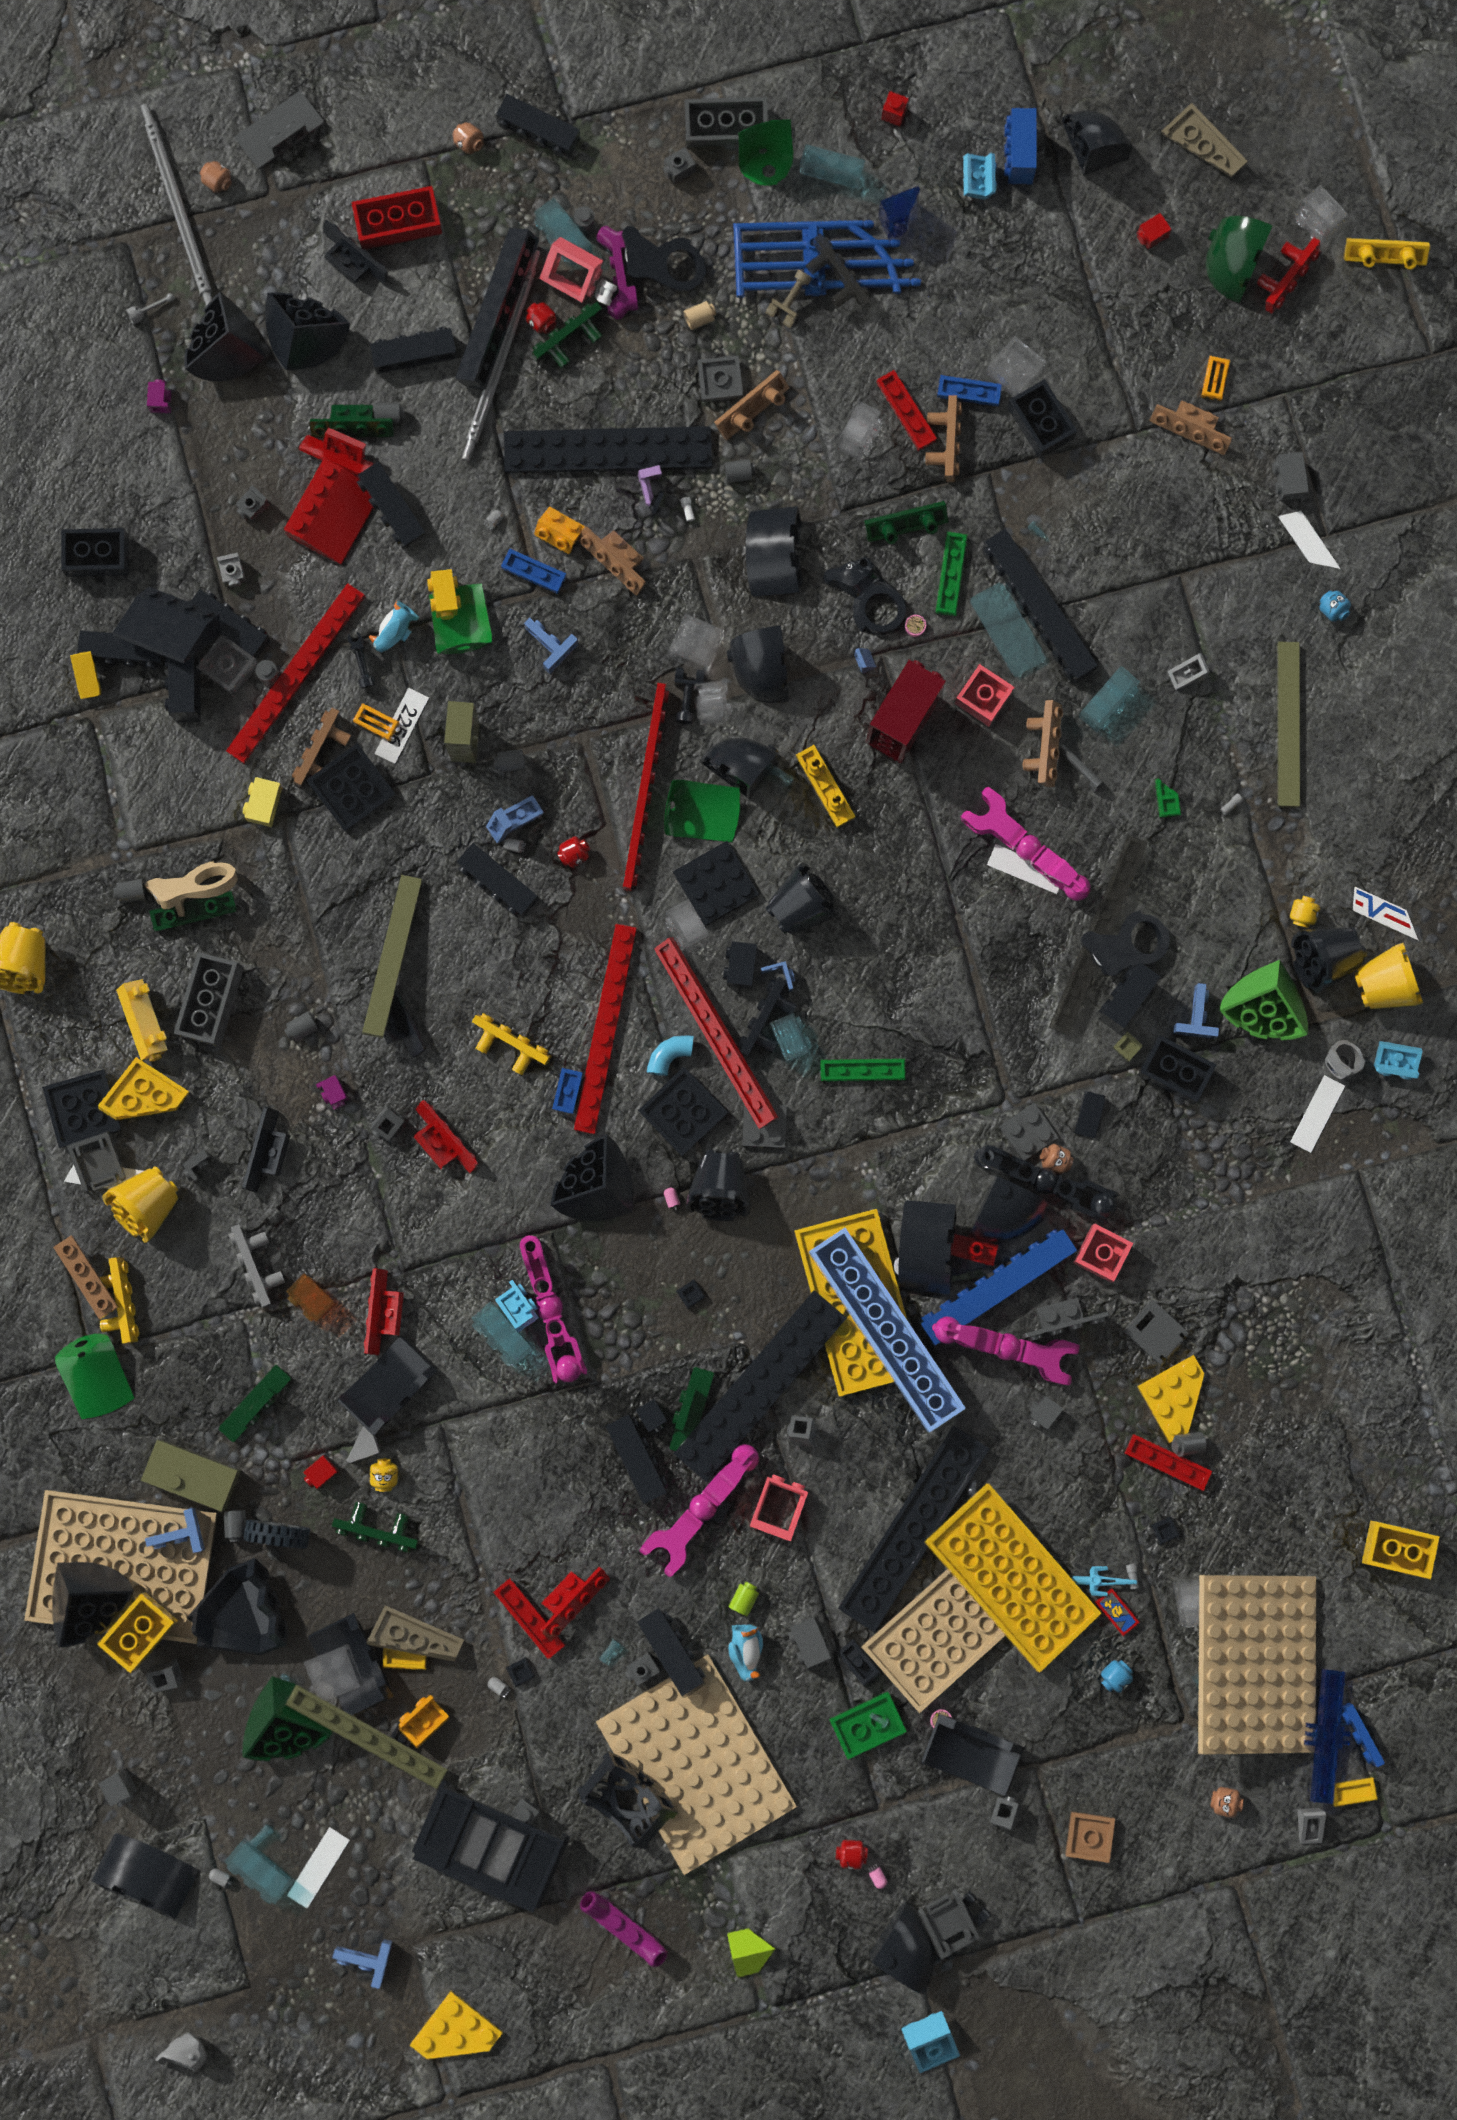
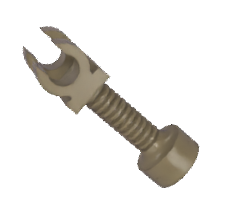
[765,269,812,328]

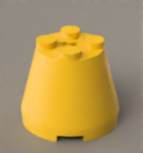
[0,922,45,994]
[1354,943,1423,1009]
[102,1166,178,1243]

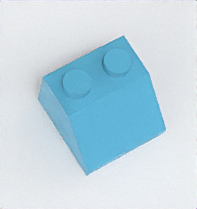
[901,2011,960,2073]

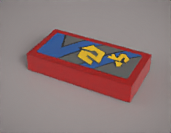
[1095,1588,1140,1636]

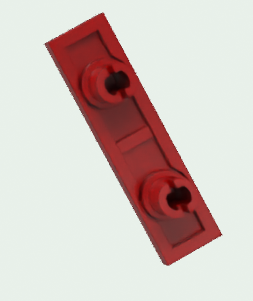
[1257,237,1321,314]
[949,1234,998,1266]

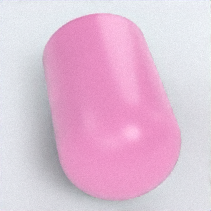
[664,1188,681,1210]
[868,1864,887,1889]

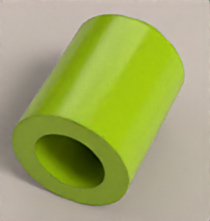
[728,1582,759,1617]

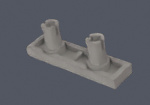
[228,1224,285,1309]

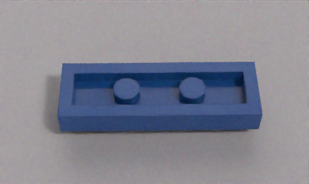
[937,375,1002,407]
[501,548,567,594]
[1341,1703,1385,1768]

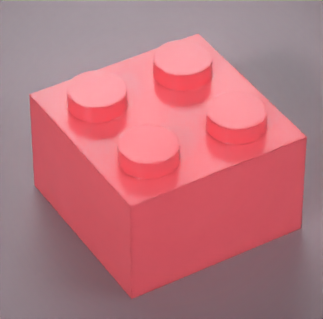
[954,664,1014,726]
[1073,1224,1133,1282]

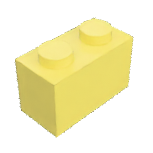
[243,777,283,827]

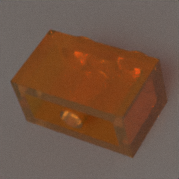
[286,1273,337,1322]

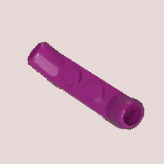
[596,225,638,320]
[580,1891,668,1968]

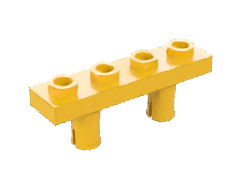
[1344,238,1430,269]
[796,745,856,828]
[472,1013,551,1075]
[100,1257,139,1343]

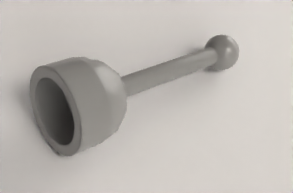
[126,293,175,325]

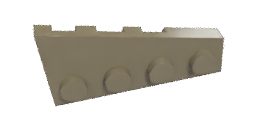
[1161,103,1248,178]
[367,1605,464,1661]

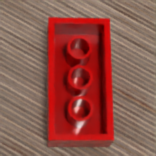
[351,186,442,250]

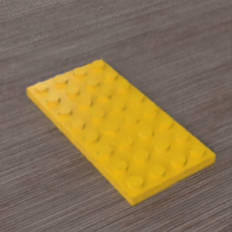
[794,1209,907,1396]
[925,1483,1101,1673]

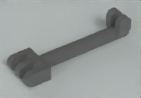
[1058,732,1104,792]

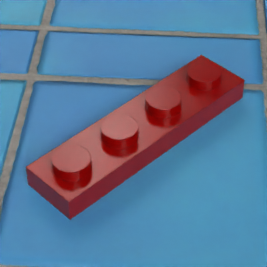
[876,370,937,451]
[1124,1434,1212,1491]
[493,1578,565,1659]

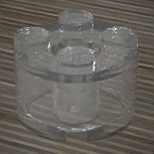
[694,681,732,726]

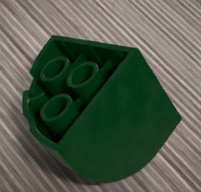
[1206,216,1273,303]
[243,1676,333,1761]

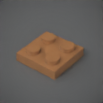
[1065,1811,1115,1863]

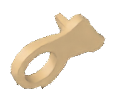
[144,861,238,917]

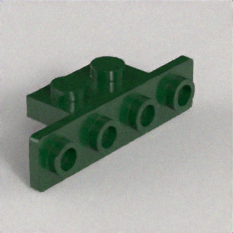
[309,404,394,438]
[218,1365,291,1442]
[669,1367,714,1451]

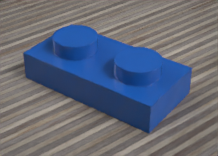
[552,1068,583,1114]

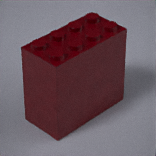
[865,660,946,764]

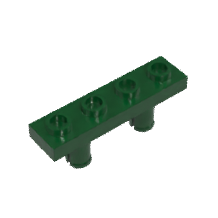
[531,302,603,369]
[864,501,949,544]
[149,891,237,932]
[332,1502,418,1553]

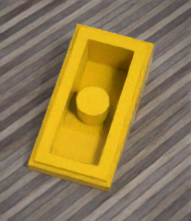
[70,651,102,699]

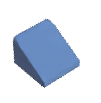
[854,648,876,673]

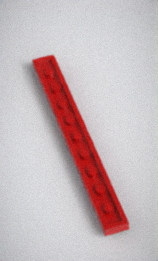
[226,583,365,764]
[623,683,669,892]
[574,924,637,1135]
[654,937,779,1129]

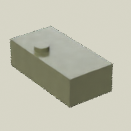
[444,701,480,763]
[141,1440,241,1512]

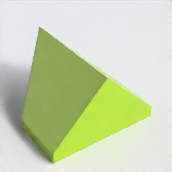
[727,1928,775,1978]

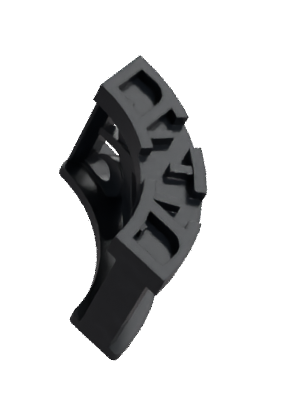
[577,1751,678,1850]

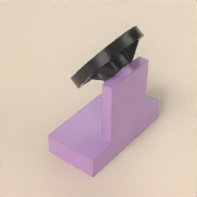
[638,465,664,519]

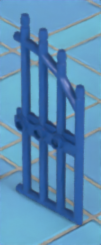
[733,220,921,298]

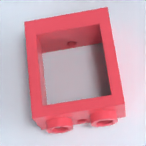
[539,237,603,302]
[750,1474,808,1541]

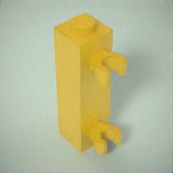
[116,979,168,1062]

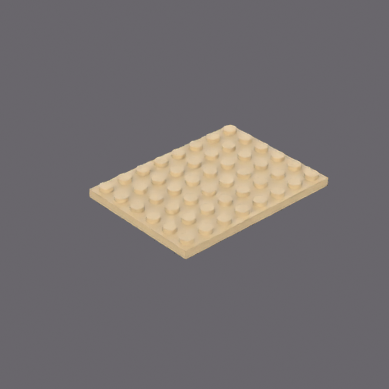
[24,1490,218,1644]
[1198,1575,1316,1754]
[596,1654,797,1875]

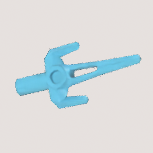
[1072,1566,1137,1596]

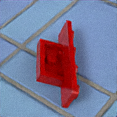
[299,428,374,475]
[414,1100,478,1173]
[364,1268,404,1355]
[540,1567,610,1642]

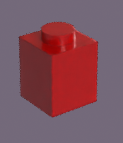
[881,91,909,127]
[1137,213,1172,250]
[303,1455,339,1489]

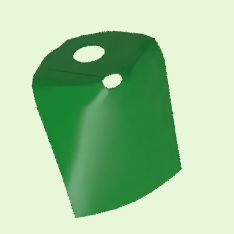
[738,119,793,186]
[429,583,492,654]
[664,779,740,842]
[55,1333,134,1419]

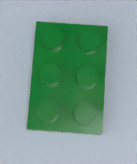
[829,1691,907,1760]

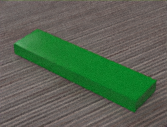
[935,532,968,617]
[820,1059,906,1082]

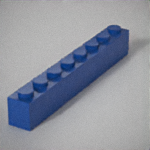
[919,1229,1077,1346]

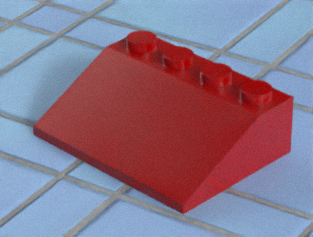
[284,458,373,565]

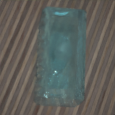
[770,1013,812,1064]

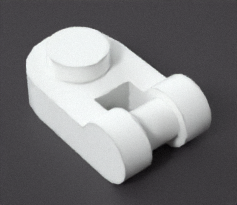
[594,279,618,306]

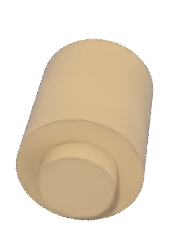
[683,301,716,330]

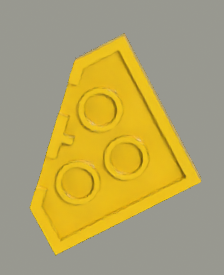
[98,1057,189,1120]
[1137,1355,1204,1443]
[410,1990,503,2059]

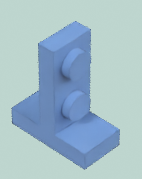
[524,618,579,674]
[486,795,544,844]
[1173,983,1219,1039]
[145,1508,205,1553]
[333,1939,393,1989]

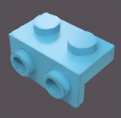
[963,153,997,200]
[1374,1041,1423,1080]
[495,1280,539,1333]

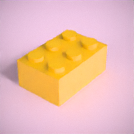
[1362,1521,1439,1579]
[97,1592,178,1673]

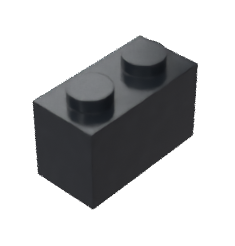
[723,941,757,989]

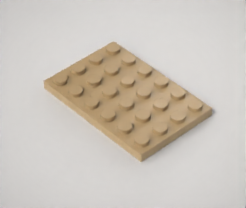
[861,1569,1005,1713]

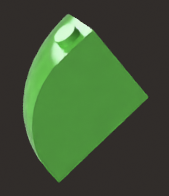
[1220,960,1308,1040]

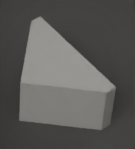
[1168,653,1209,690]
[346,1426,381,1463]
[1297,1808,1326,1844]

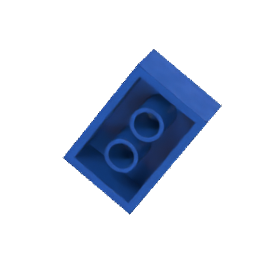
[1004,108,1037,184]

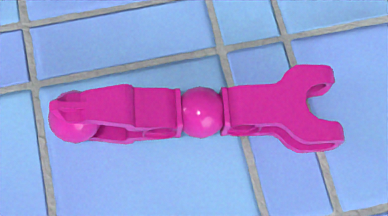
[960,787,1091,901]
[520,1235,587,1384]
[932,1316,1080,1386]
[639,1444,759,1577]

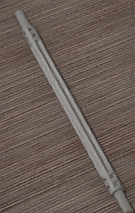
[141,104,212,306]
[461,250,541,462]

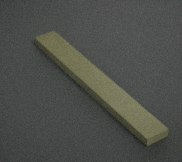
[1277,642,1300,807]
[362,875,422,1039]
[285,1685,448,1789]

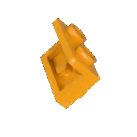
[534,506,585,554]
[399,1695,449,1748]

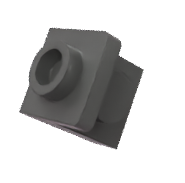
[182,1150,211,1183]

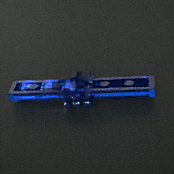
[1304,1669,1351,1804]

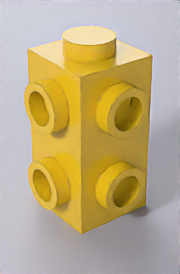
[427,569,461,620]

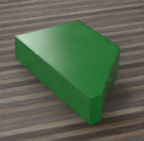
[1155,779,1181,818]

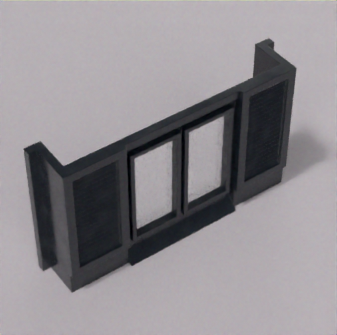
[412,1780,571,1913]

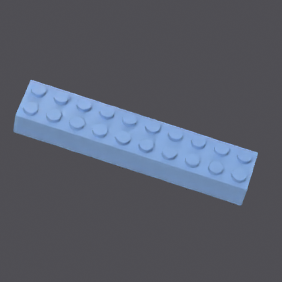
[809,1228,966,1433]

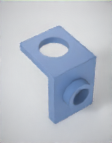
[761,961,795,992]

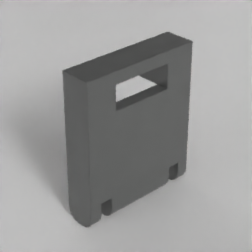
[67,1131,126,1193]
[1123,1300,1190,1366]
[917,1889,980,1959]

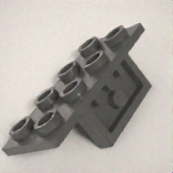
[235,91,324,169]
[1021,1298,1109,1341]

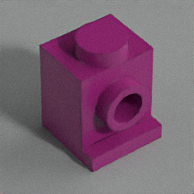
[147,379,171,413]
[316,1075,349,1110]

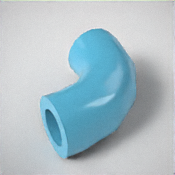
[647,1035,694,1076]

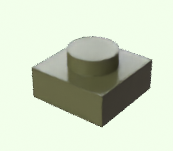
[1113,1031,1143,1062]

